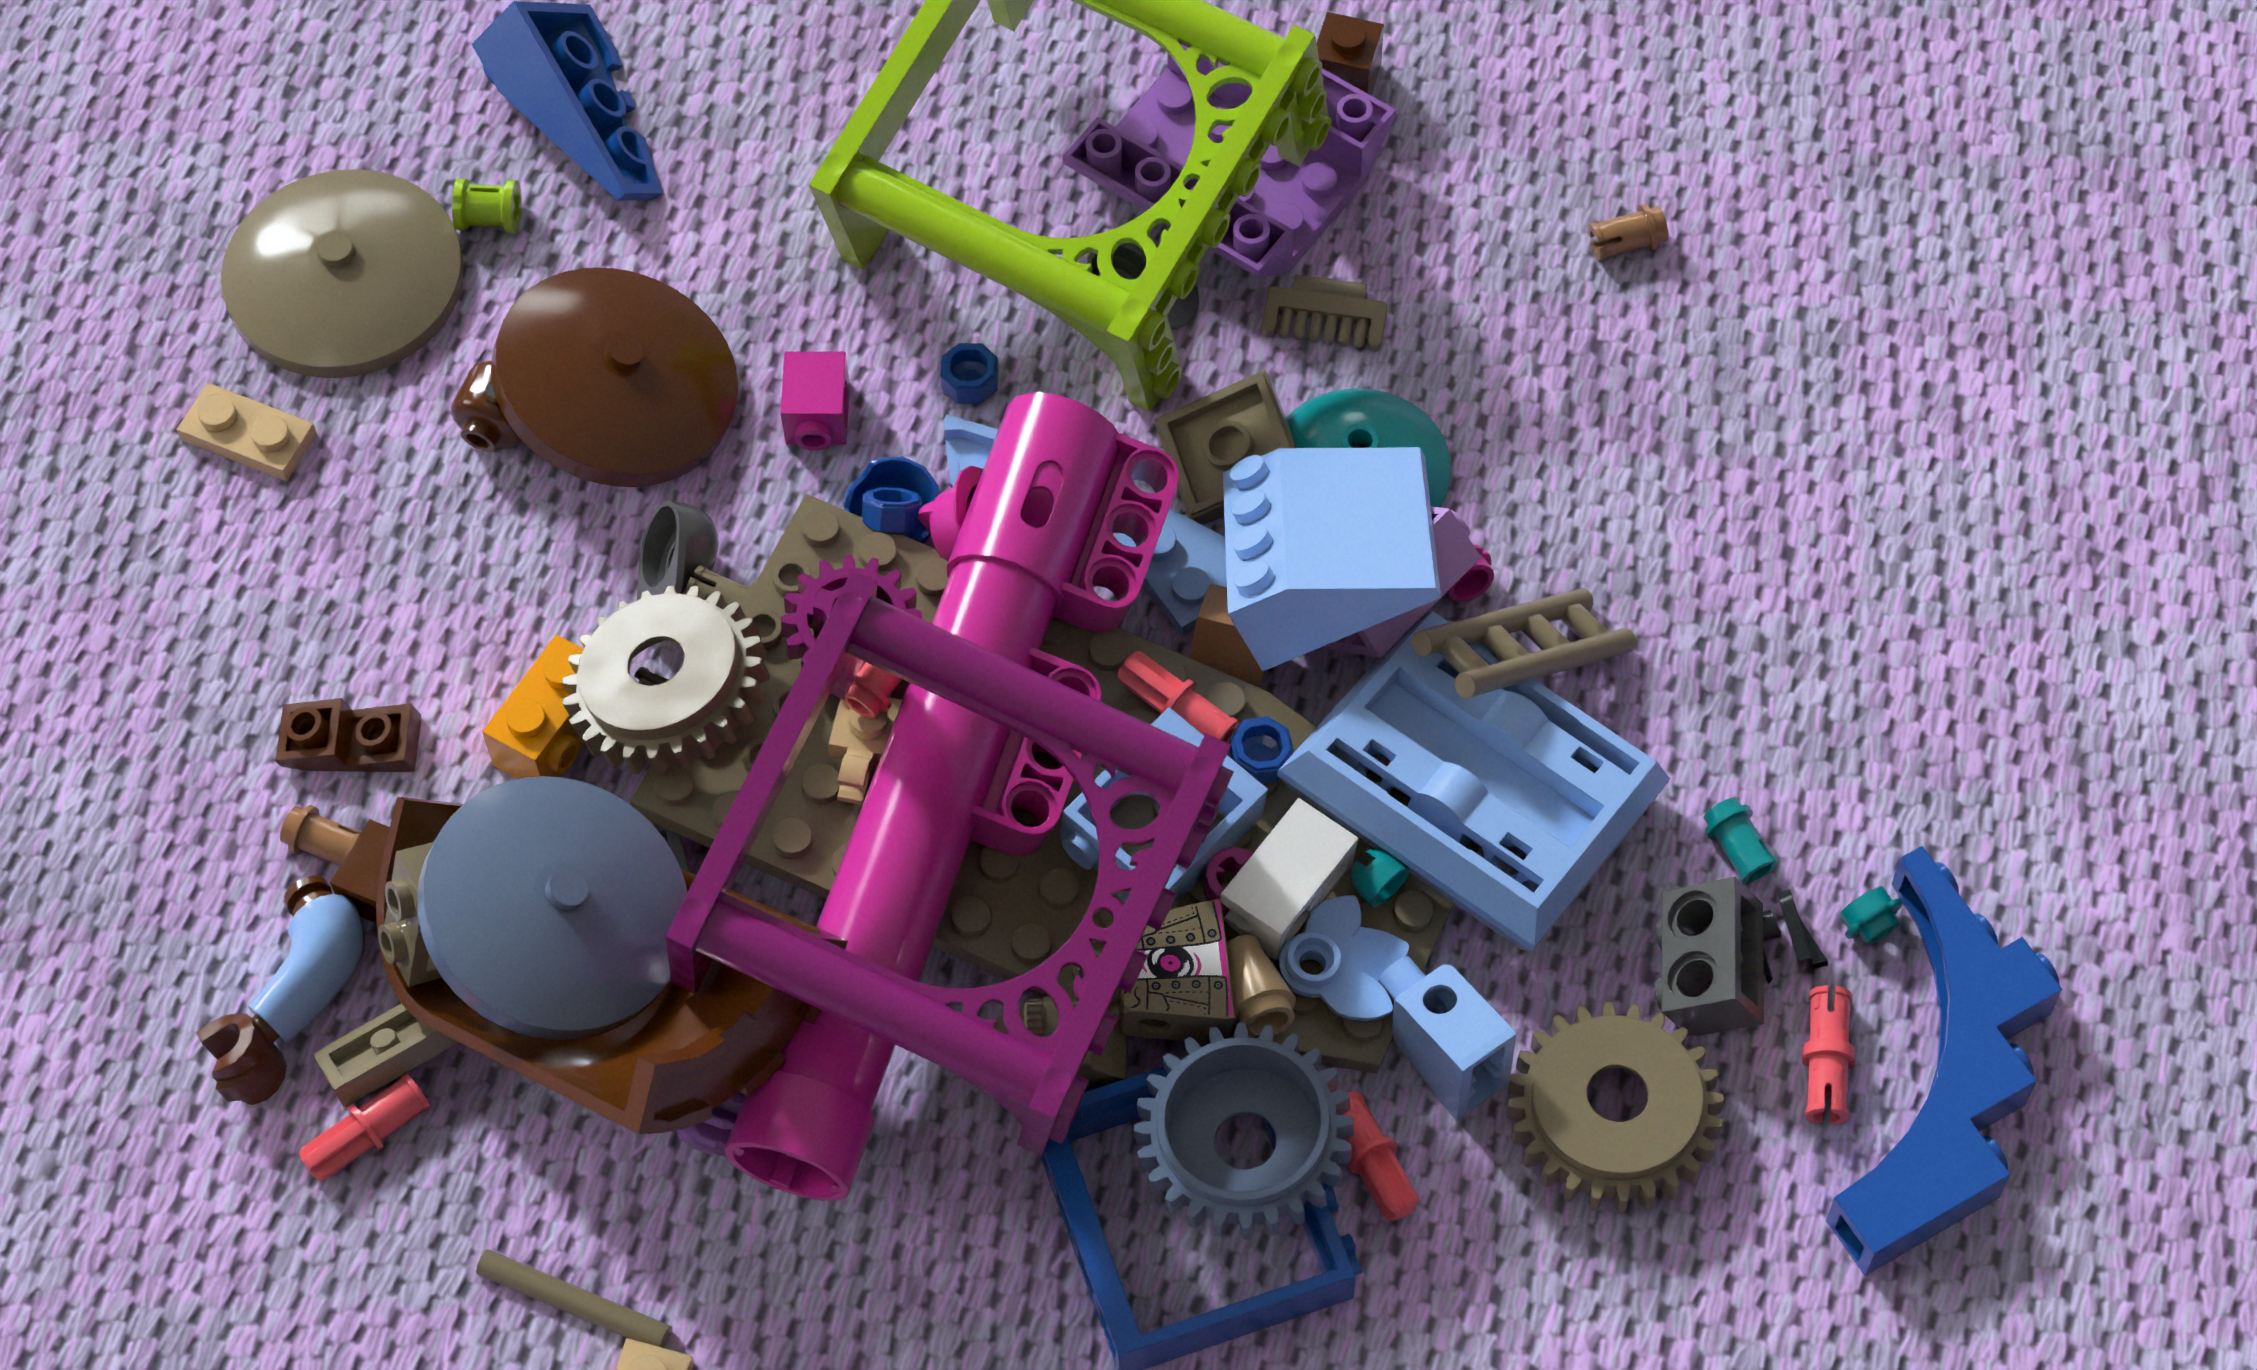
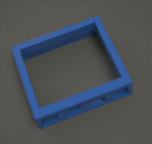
[1040,1035,1363,1370]

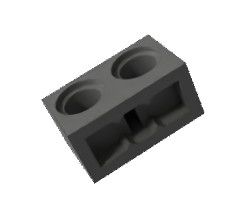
[1655,877,1764,1036]

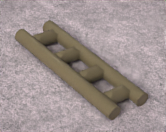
[1411,588,1636,698]

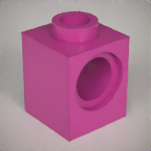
[780,351,850,451]

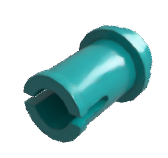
[1704,798,1779,885]

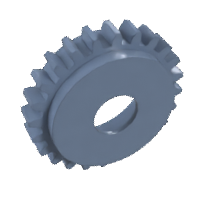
[1134,1023,1354,1240]

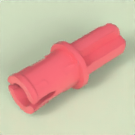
[1116,651,1239,743]
[299,1073,431,1181]
[1343,1091,1419,1221]

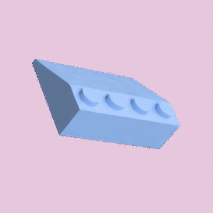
[1223,447,1441,672]

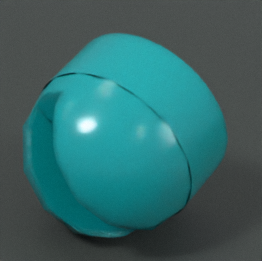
[1351,849,1410,908]

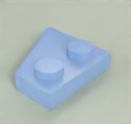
[1114,508,1227,637]

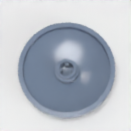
[417,776,687,1040]

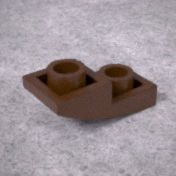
[275,698,421,772]

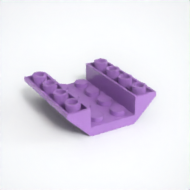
[1062,44,1396,278]

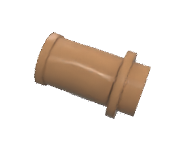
[1588,204,1668,261]
[280,805,362,866]

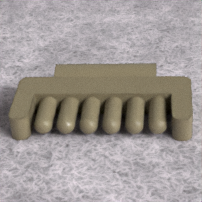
[1262,274,1388,352]

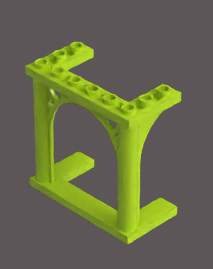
[808,0,1332,412]

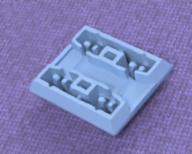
[1277,610,1670,952]

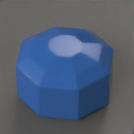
[940,343,999,404]
[862,487,922,535]
[1228,716,1294,784]

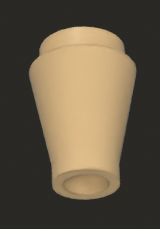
[1226,935,1296,1037]

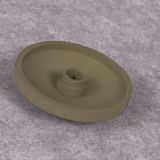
[221,169,464,378]

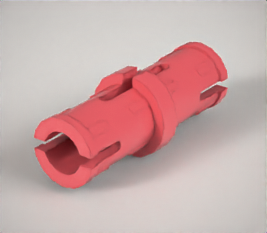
[1802,985,1856,1125]

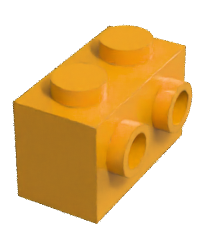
[482,634,584,779]

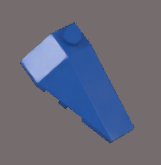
[471,1,663,201]

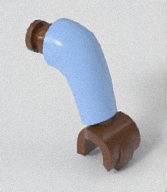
[196,876,364,1105]

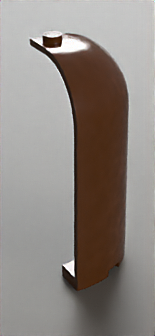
[376,797,848,1134]

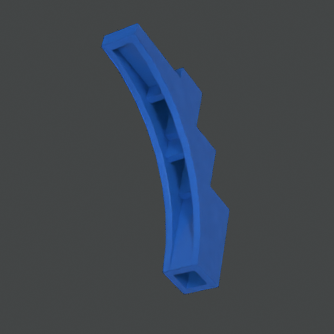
[1826,846,2062,1276]

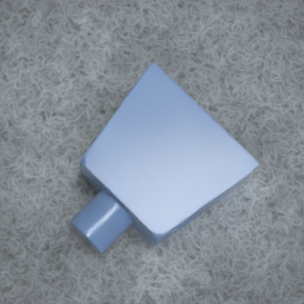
[1379,956,1517,1121]

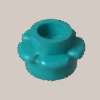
[1839,886,1902,945]

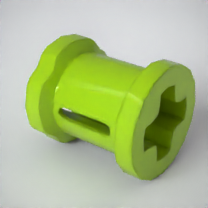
[452,178,522,234]

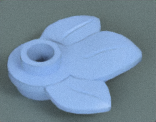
[1278,895,1409,1021]

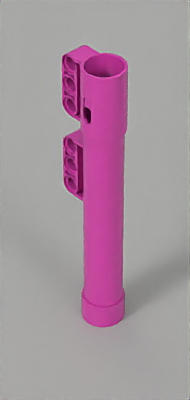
[725,392,1179,1201]

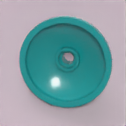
[1286,388,1451,508]

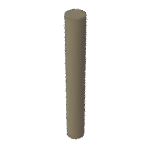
[476,1249,672,1348]

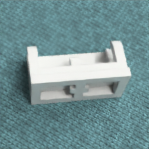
[1220,798,1358,962]

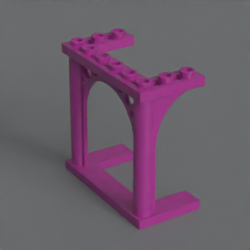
[665,570,1234,1157]

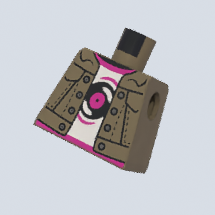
[1076,899,1235,1043]

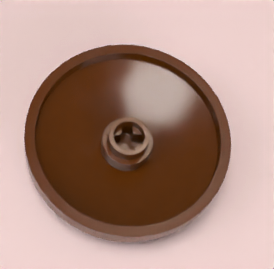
[491,267,738,487]

